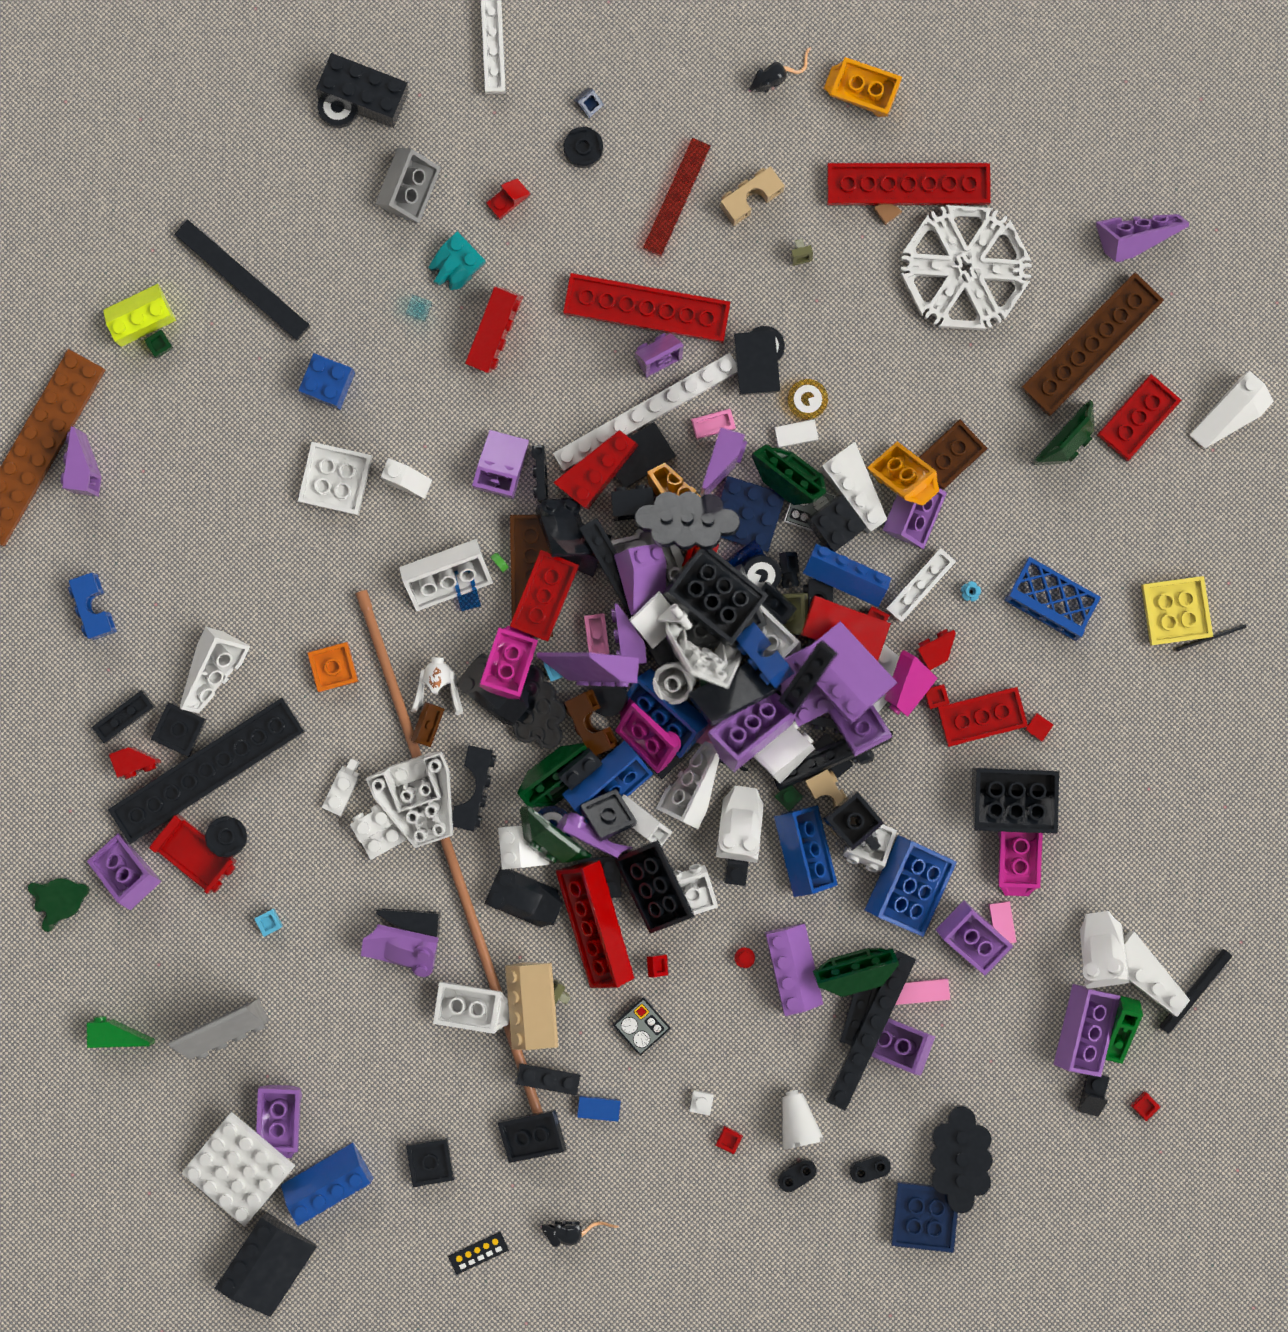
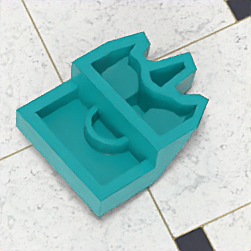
[428,231,486,291]

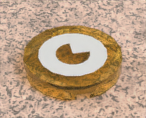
[787,379,828,420]

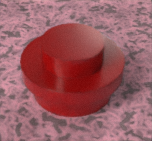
[734,947,755,968]

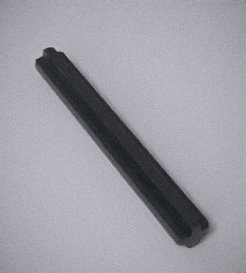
[1160,949,1232,1034]

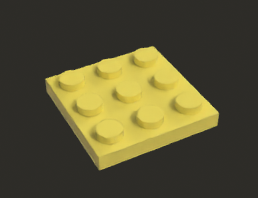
[1141,576,1213,646]

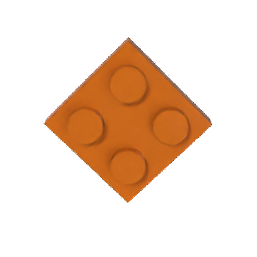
[307,642,359,693]

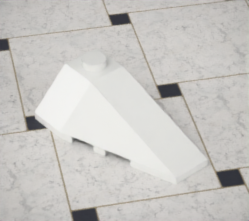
[180,627,250,713]
[656,741,719,829]

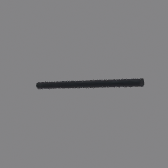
[1176,624,1246,652]

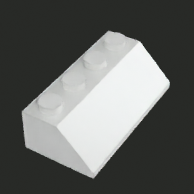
[399,539,493,612]

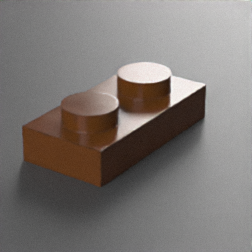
[411,702,445,747]

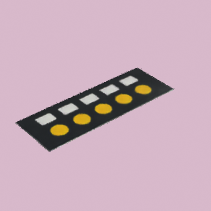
[448,1231,509,1275]

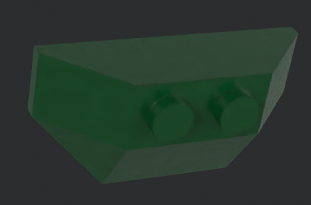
[1031,400,1095,465]
[752,444,827,505]
[517,743,587,808]
[520,806,592,864]
[813,948,899,997]

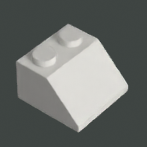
[498,825,549,869]

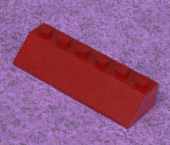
[556,860,635,988]

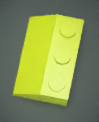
[103,284,176,347]

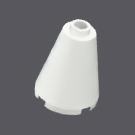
[652,662,698,704]
[782,1090,824,1150]

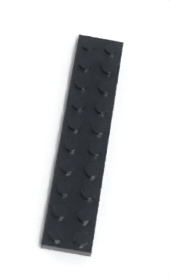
[108,697,305,844]

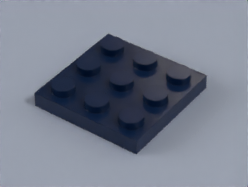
[720,476,784,553]
[891,1181,958,1253]

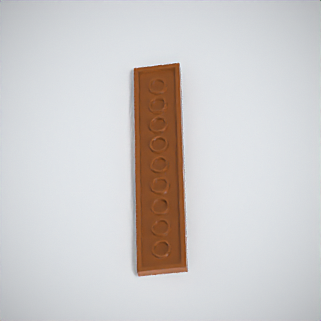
[0,349,106,547]

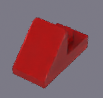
[486,178,531,220]

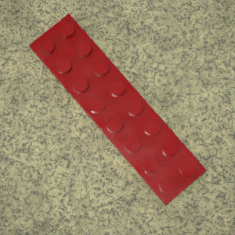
[827,163,991,205]
[563,273,731,343]

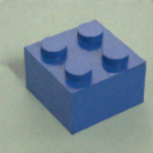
[298,353,355,410]

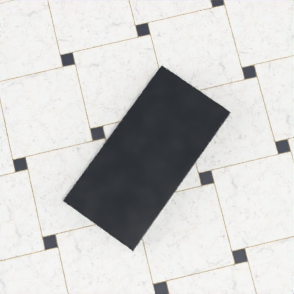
[688,662,782,727]

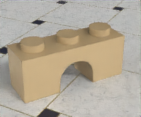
[720,166,785,226]
[804,769,857,836]

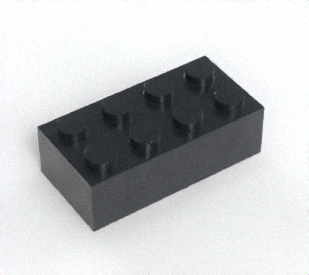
[316,53,409,128]

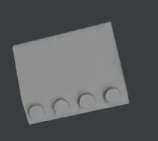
[169,998,269,1060]

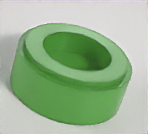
[490,553,509,573]

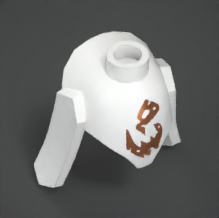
[410,657,463,715]

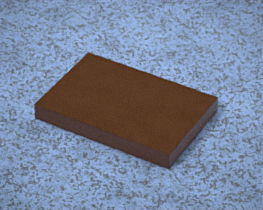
[919,419,988,490]

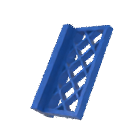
[1004,557,1101,641]

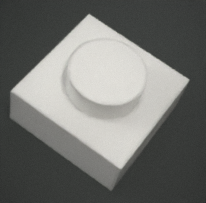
[689,1090,714,1116]

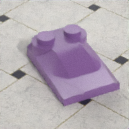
[557,812,632,858]
[361,924,439,977]
[256,1085,302,1158]

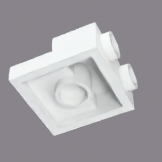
[350,804,408,860]
[842,825,897,872]
[673,864,718,915]

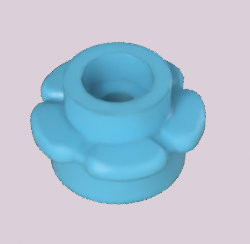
[961,581,981,602]

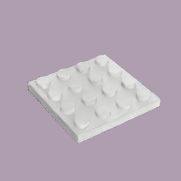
[181,1112,295,1227]

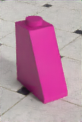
[885,650,938,717]

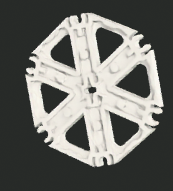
[900,205,1032,330]

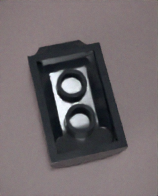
[535,498,592,557]
[456,653,530,725]
[484,865,563,928]

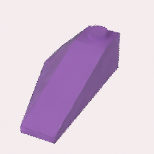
[1096,214,1189,262]

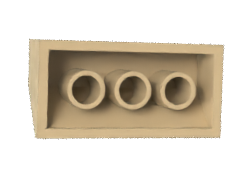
[505,962,559,1050]

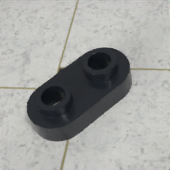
[849,1154,891,1183]
[778,1158,817,1192]

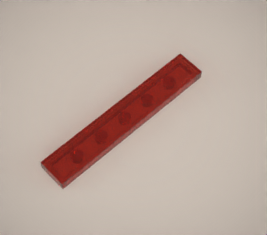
[643,137,711,257]

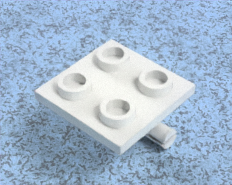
[629,591,693,649]

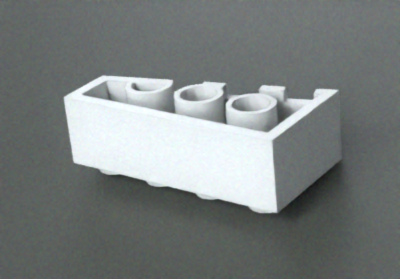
[820,442,887,534]
[1124,931,1190,1017]

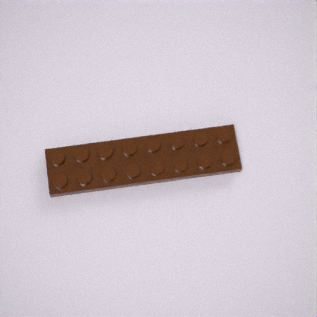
[1021,272,1164,417]

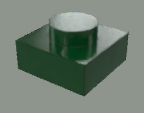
[144,330,173,359]
[774,786,803,811]

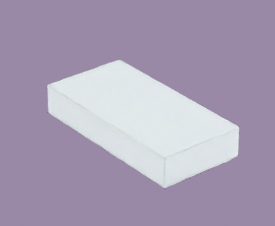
[774,419,819,448]

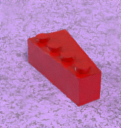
[465,286,523,373]
[553,430,639,510]

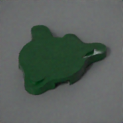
[28,878,89,932]

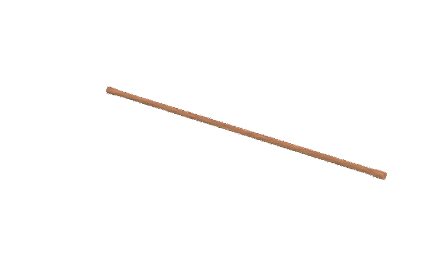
[355,590,543,1114]

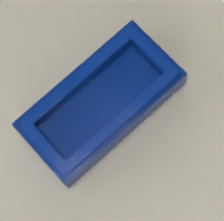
[577,1096,621,1122]

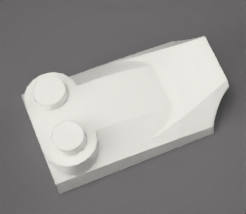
[760,605,801,658]
[716,785,764,863]
[1080,911,1129,989]
[433,982,509,1034]

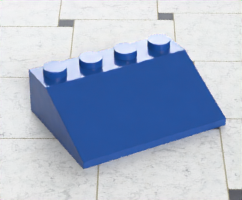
[864,835,957,937]

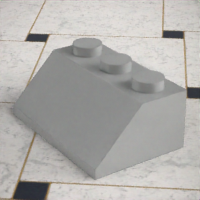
[375,148,441,224]

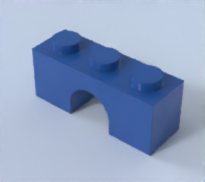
[68,573,117,640]
[736,622,795,688]

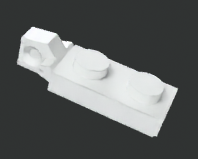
[322,759,360,816]

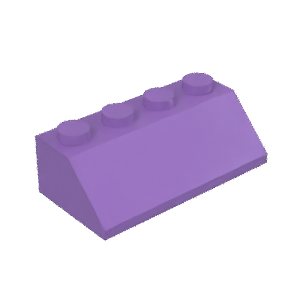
[708,693,797,772]
[765,923,823,1016]
[1053,984,1120,1077]

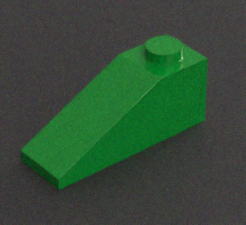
[1105,995,1143,1064]
[87,1016,155,1048]

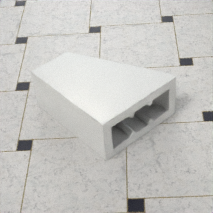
[381,458,433,499]
[622,794,672,847]

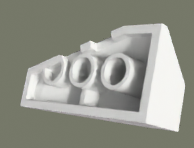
[1189,371,1274,449]

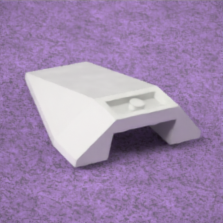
[665,622,742,689]
[366,752,453,848]

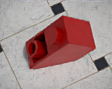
[915,629,956,670]
[109,747,161,780]

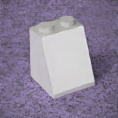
[753,721,815,783]

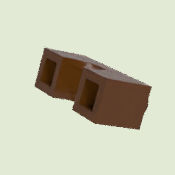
[564,690,618,756]

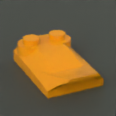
[823,57,902,117]
[867,441,940,506]

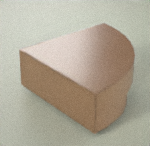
[873,204,902,225]

